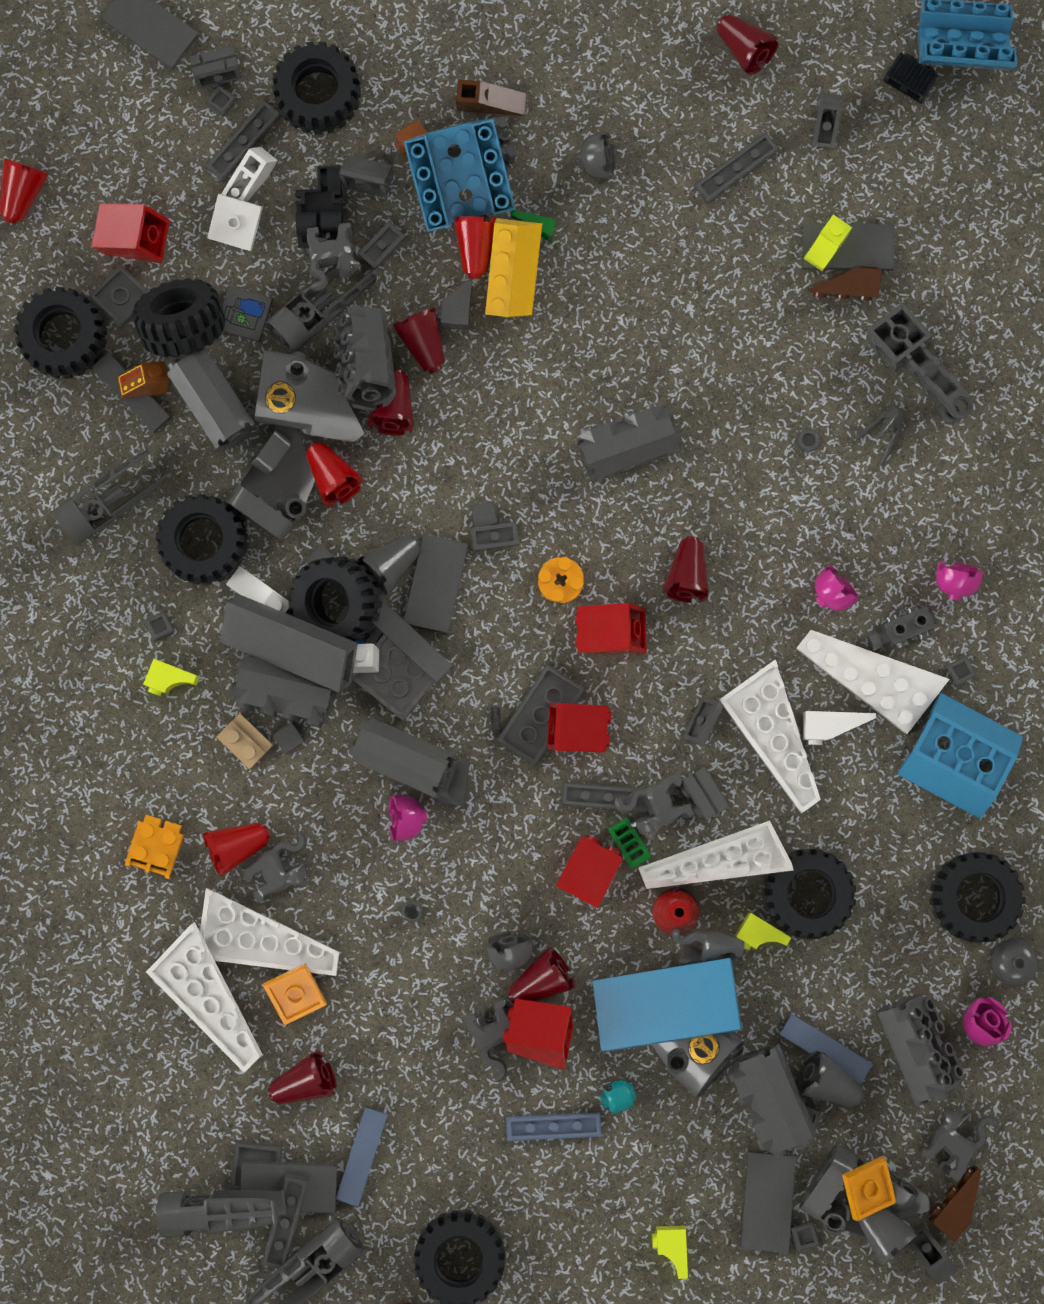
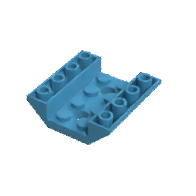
[918,0,1017,71]
[404,118,516,232]
[897,693,1023,819]

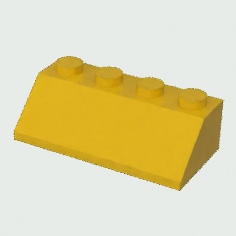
[485,218,542,317]

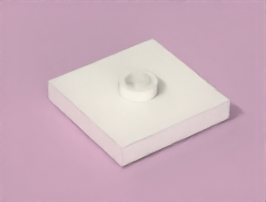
[207,194,263,251]

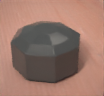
[400,899,424,923]

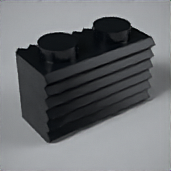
[883,52,939,104]

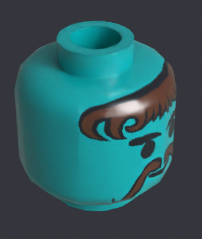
[600,1079,636,1114]

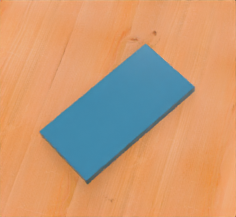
[592,958,742,1052]

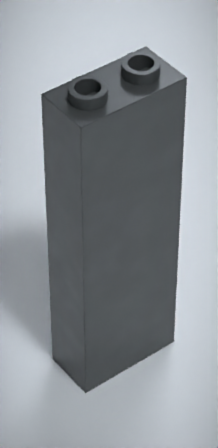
[221,594,358,692]

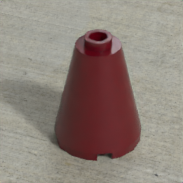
[717,14,779,75]
[392,307,445,374]
[368,369,414,436]
[662,536,709,603]
[508,947,576,1004]
[268,1050,337,1105]

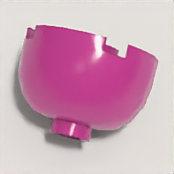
[936,561,984,600]
[815,565,860,611]
[388,795,427,841]
[962,997,1012,1046]

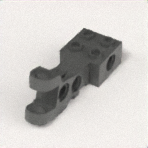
[866,303,974,424]

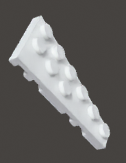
[796,630,950,734]
[719,659,821,813]
[638,821,793,889]
[200,888,340,976]
[146,922,263,1073]

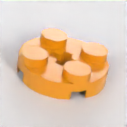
[538,557,584,604]

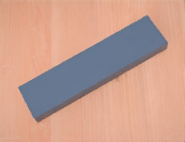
[779,1014,873,1084]
[336,1107,388,1207]
[506,1112,602,1141]

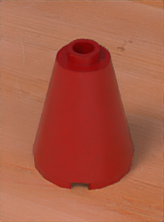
[0,158,48,225]
[454,216,496,279]
[306,442,364,507]
[202,822,271,877]
[652,888,699,935]

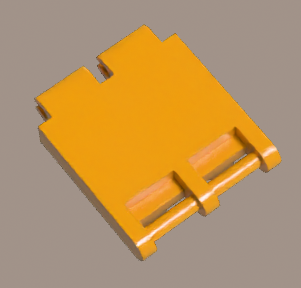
[125,815,184,879]

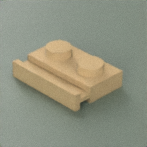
[217,713,274,769]

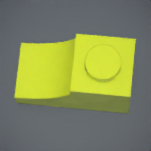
[804,214,852,272]
[143,659,200,697]
[734,912,791,951]
[652,1226,688,1279]

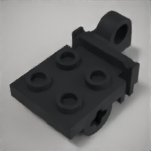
[295,165,343,248]

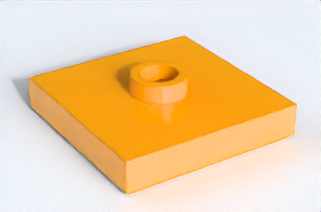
[263,963,327,1026]
[842,1156,897,1221]

